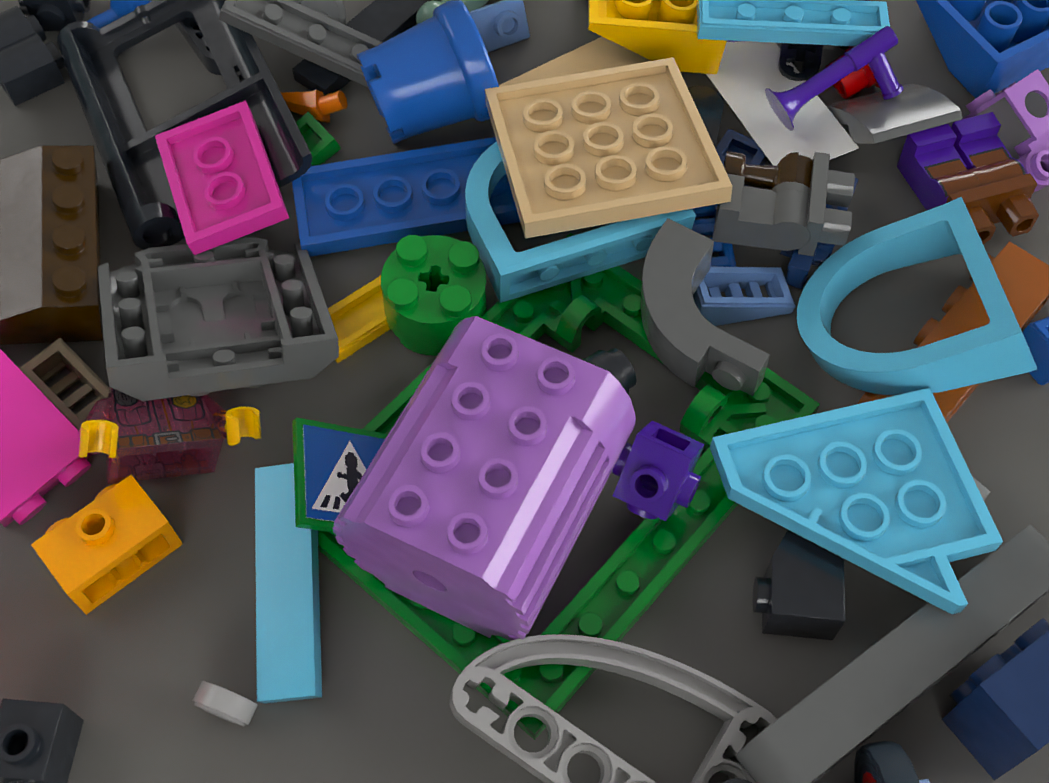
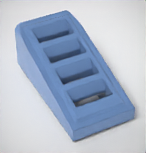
[693,266,795,326]

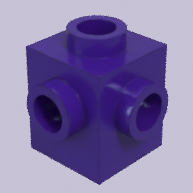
[612,421,705,521]

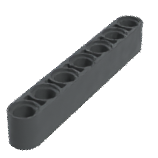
[736,524,1049,783]

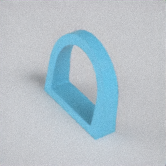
[465,141,696,303]
[797,197,1037,396]

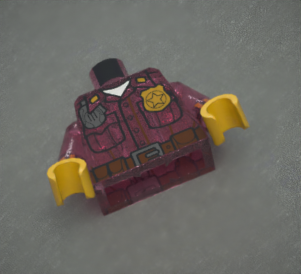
[79,387,261,484]

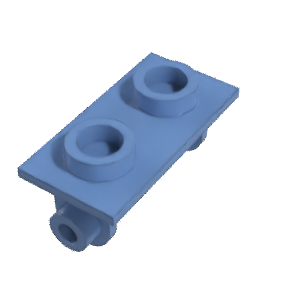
[469,0,530,52]

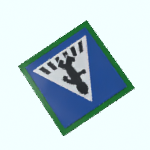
[292,417,388,532]

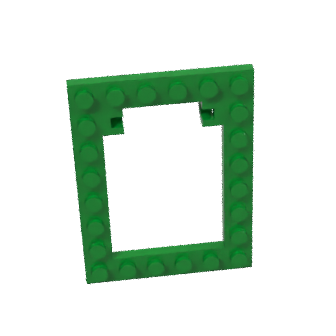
[318,233,820,740]

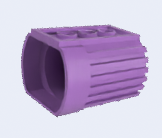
[333,316,636,641]

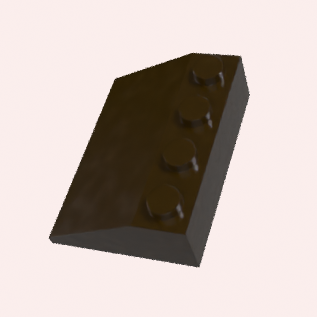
[0,145,103,345]

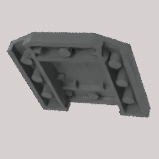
[98,237,339,401]

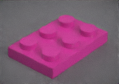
[155,100,289,255]

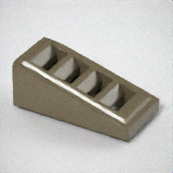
[19,338,133,432]

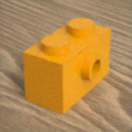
[31,475,183,615]

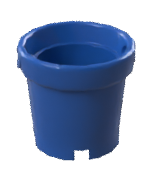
[356,0,499,143]

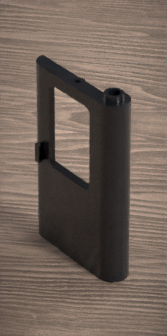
[57,0,312,250]

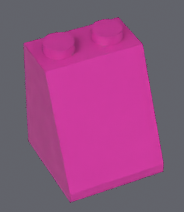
[0,349,94,528]

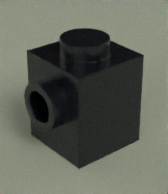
[0,698,84,783]

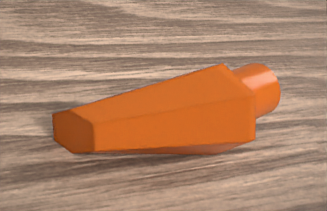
[281,90,348,123]

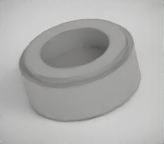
[192,680,258,727]

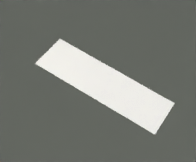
[706,42,859,166]

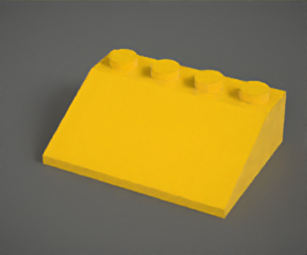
[588,0,727,74]

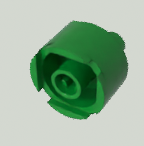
[381,235,486,356]

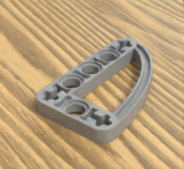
[449,634,777,783]

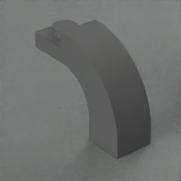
[641,218,770,396]

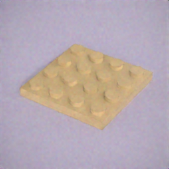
[485,57,732,239]

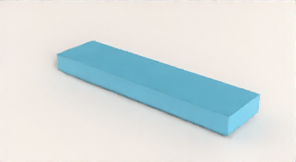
[697,0,890,46]
[255,463,322,703]

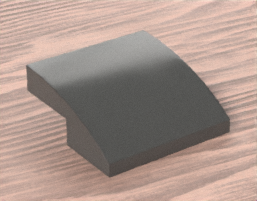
[826,84,962,144]

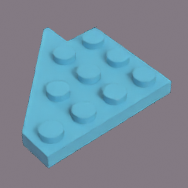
[710,388,1003,614]

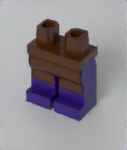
[897,112,1039,245]

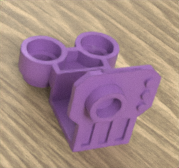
[963,69,1049,192]

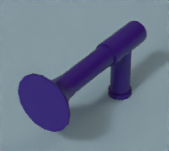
[765,26,904,131]

